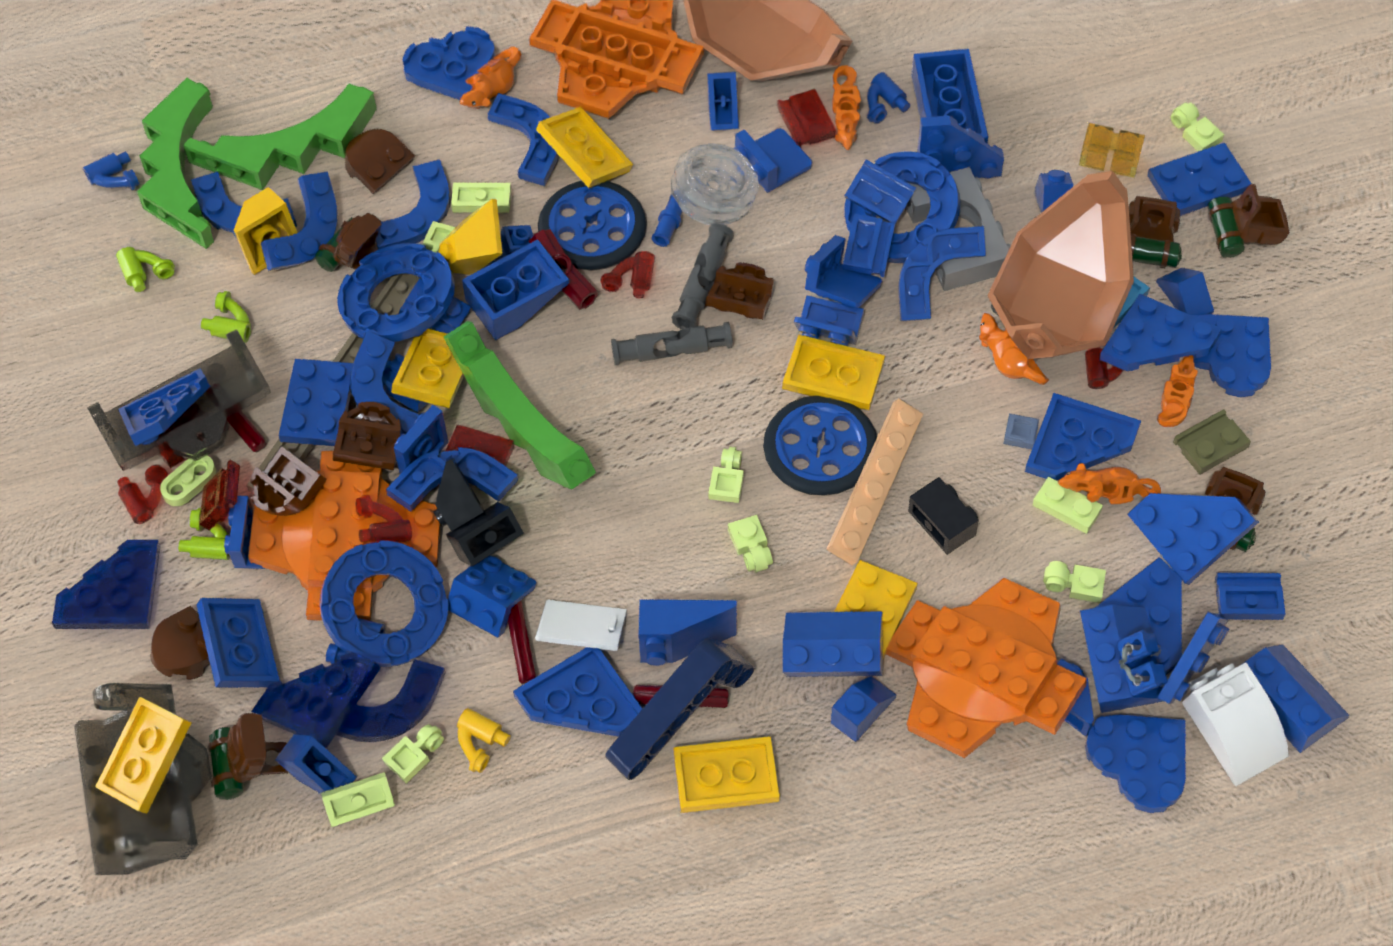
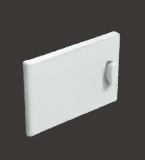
[535,600,627,651]

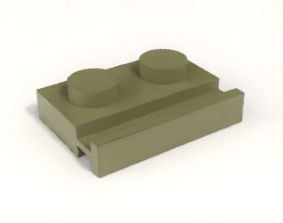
[1173,409,1251,475]

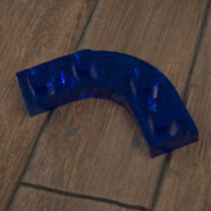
[318,659,445,742]

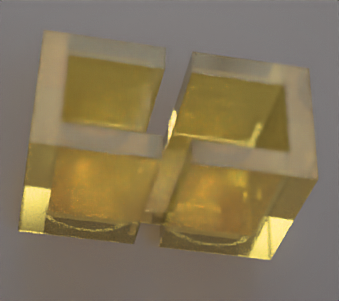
[1079,123,1145,178]

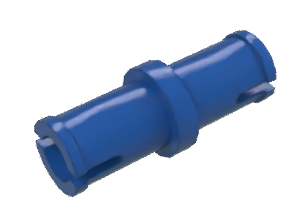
[652,192,688,247]

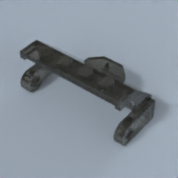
[87,329,271,471]
[74,683,212,875]

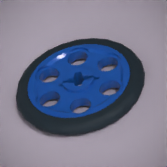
[538,181,647,270]
[763,395,877,496]

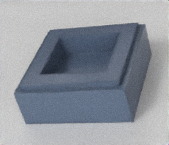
[1003,413,1039,450]

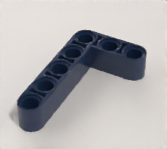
[605,638,755,781]

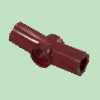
[529,229,599,310]

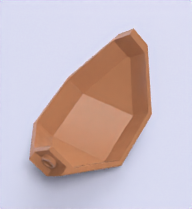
[683,0,852,82]
[987,171,1134,359]

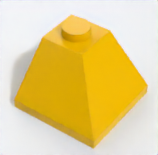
[234,187,297,275]
[439,199,503,275]

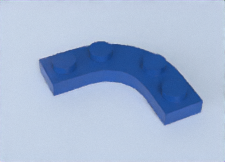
[487,93,559,186]
[376,159,450,250]
[191,172,297,236]
[261,172,338,271]
[898,226,986,321]
[350,331,420,436]
[386,447,518,511]

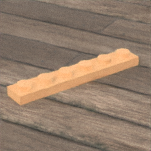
[826,398,923,565]

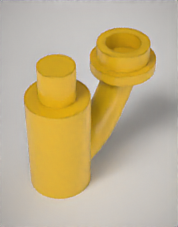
[457,708,511,773]

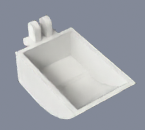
[1182,662,1289,787]

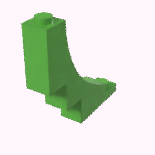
[137,78,214,249]
[184,83,377,190]
[443,321,596,490]

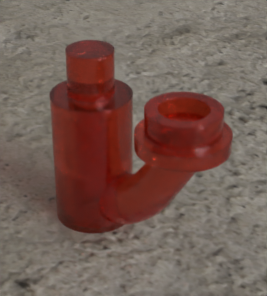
[600,251,655,299]
[1085,347,1124,389]
[117,465,168,524]
[355,494,412,543]

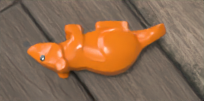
[460,46,521,109]
[832,65,861,150]
[979,313,1049,385]
[1157,355,1198,427]
[1058,463,1161,504]

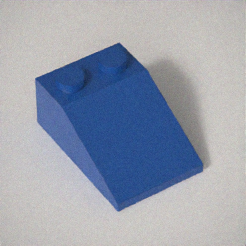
[462,239,569,340]
[638,599,737,666]

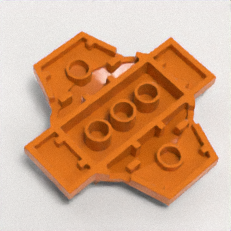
[529,0,704,119]
[248,451,440,621]
[886,578,1087,758]

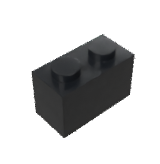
[908,477,979,555]
[446,502,524,566]

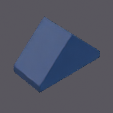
[707,72,739,130]
[1156,268,1214,315]

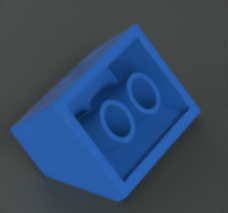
[1080,605,1164,713]
[783,611,883,677]
[1241,644,1350,753]

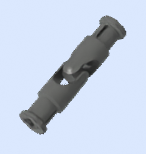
[672,223,734,329]
[611,322,733,365]

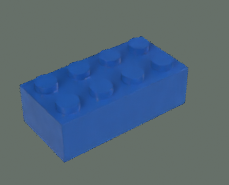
[911,49,988,143]

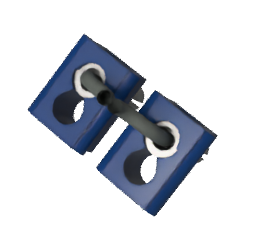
[1117,629,1169,696]

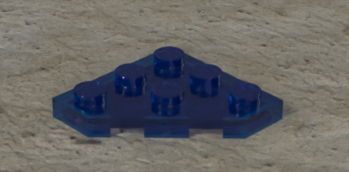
[52,540,161,629]
[251,652,381,748]

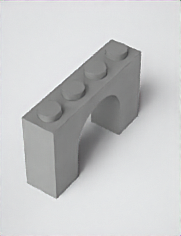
[906,167,1011,291]

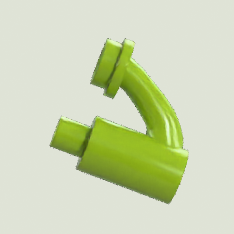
[116,247,175,292]
[201,291,251,343]
[178,508,230,560]

